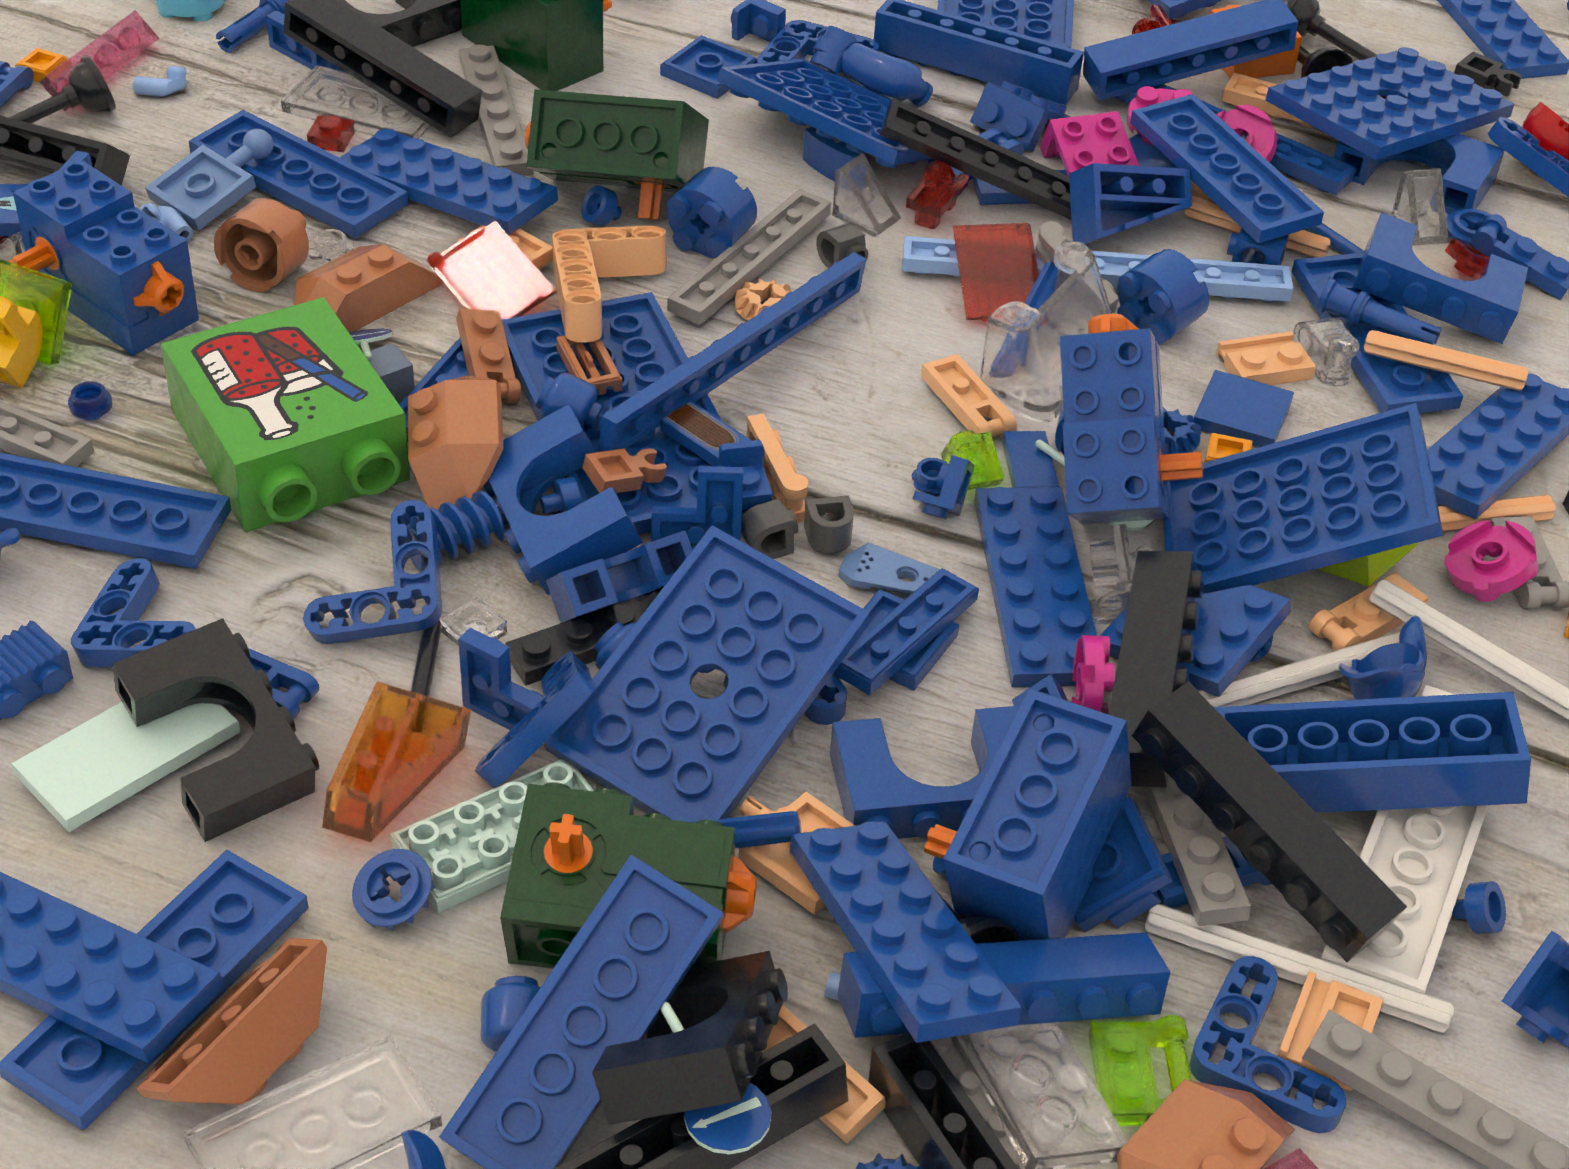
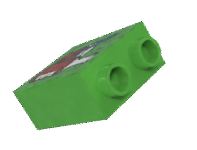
[161,297,410,533]

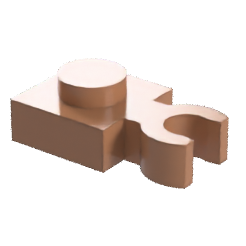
[582,448,667,493]

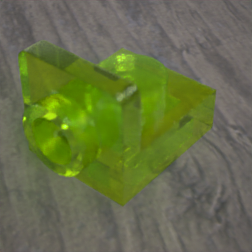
[941,430,1004,490]

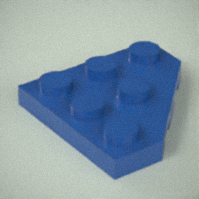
[1100,585,1291,697]

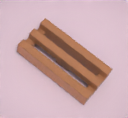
[556,335,622,395]

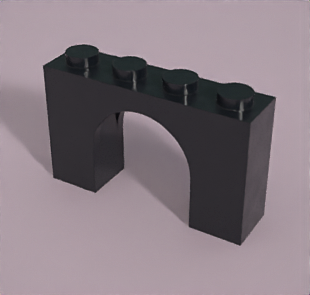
[337,0,462,47]
[113,618,319,842]
[592,951,788,1125]

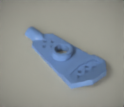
[838,542,940,594]

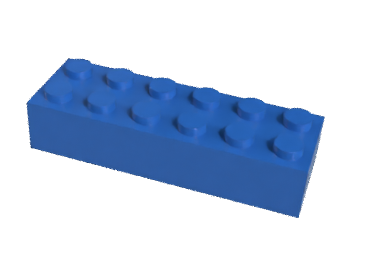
[1214,692,1531,813]

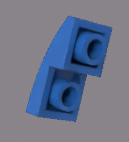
[803,127,870,191]

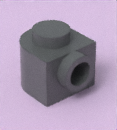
[816,223,869,269]
[804,495,854,554]
[741,499,798,559]

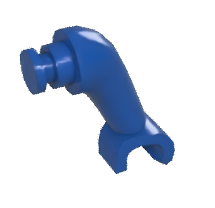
[810,26,933,107]

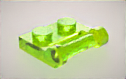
[1088,1015,1192,1126]

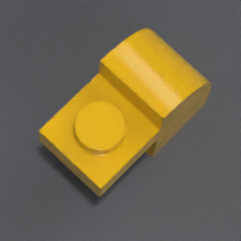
[0,296,43,388]

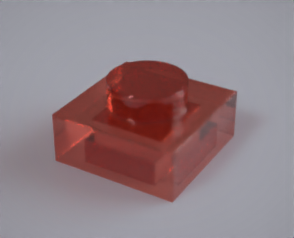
[307,115,355,153]
[1445,238,1489,278]

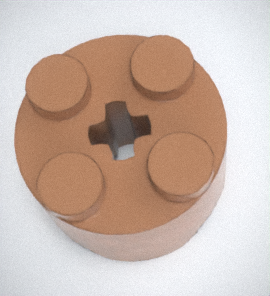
[214,198,309,292]

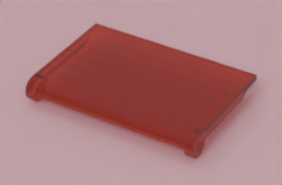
[427,221,557,319]
[953,223,1046,324]

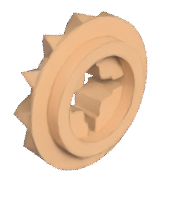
[734,278,792,321]

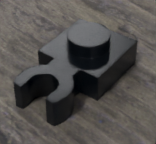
[1454,52,1522,96]

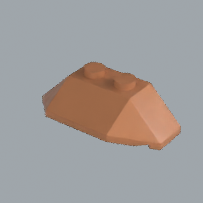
[294,244,443,332]
[408,375,504,510]
[136,938,327,1104]
[1117,1079,1295,1169]

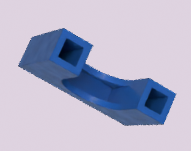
[1334,134,1505,214]
[1353,212,1528,344]
[483,404,643,595]
[830,705,1021,839]

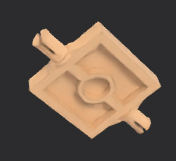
[738,792,855,915]

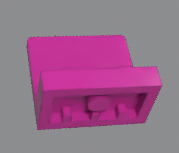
[1040,111,1139,176]

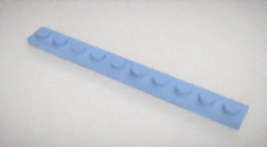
[902,236,1293,302]

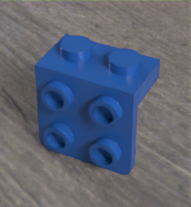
[970,80,1071,152]

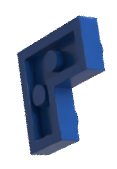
[651,466,743,549]
[458,628,544,730]

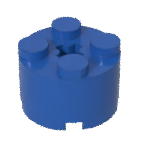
[667,167,757,258]
[1117,249,1209,345]

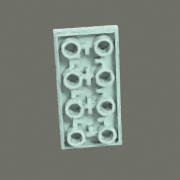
[11,702,240,832]
[390,759,595,913]

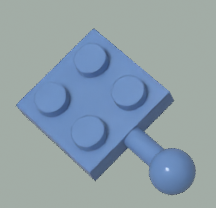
[145,129,273,231]

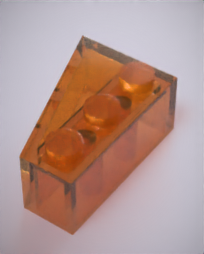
[322,681,471,842]

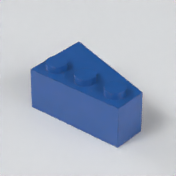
[1069,163,1192,248]

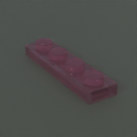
[39,10,159,111]

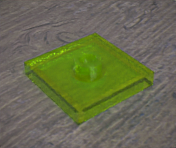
[0,260,72,365]

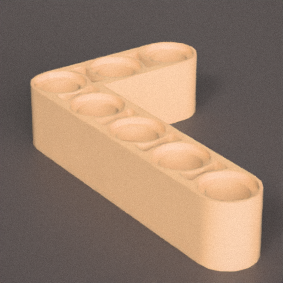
[552,226,667,343]

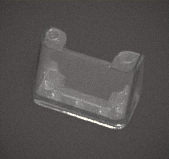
[980,239,1113,423]

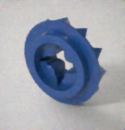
[1444,209,1491,249]
[1163,407,1201,454]
[352,849,436,931]

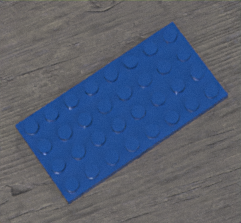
[502,292,748,534]

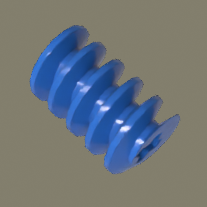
[406,490,505,571]

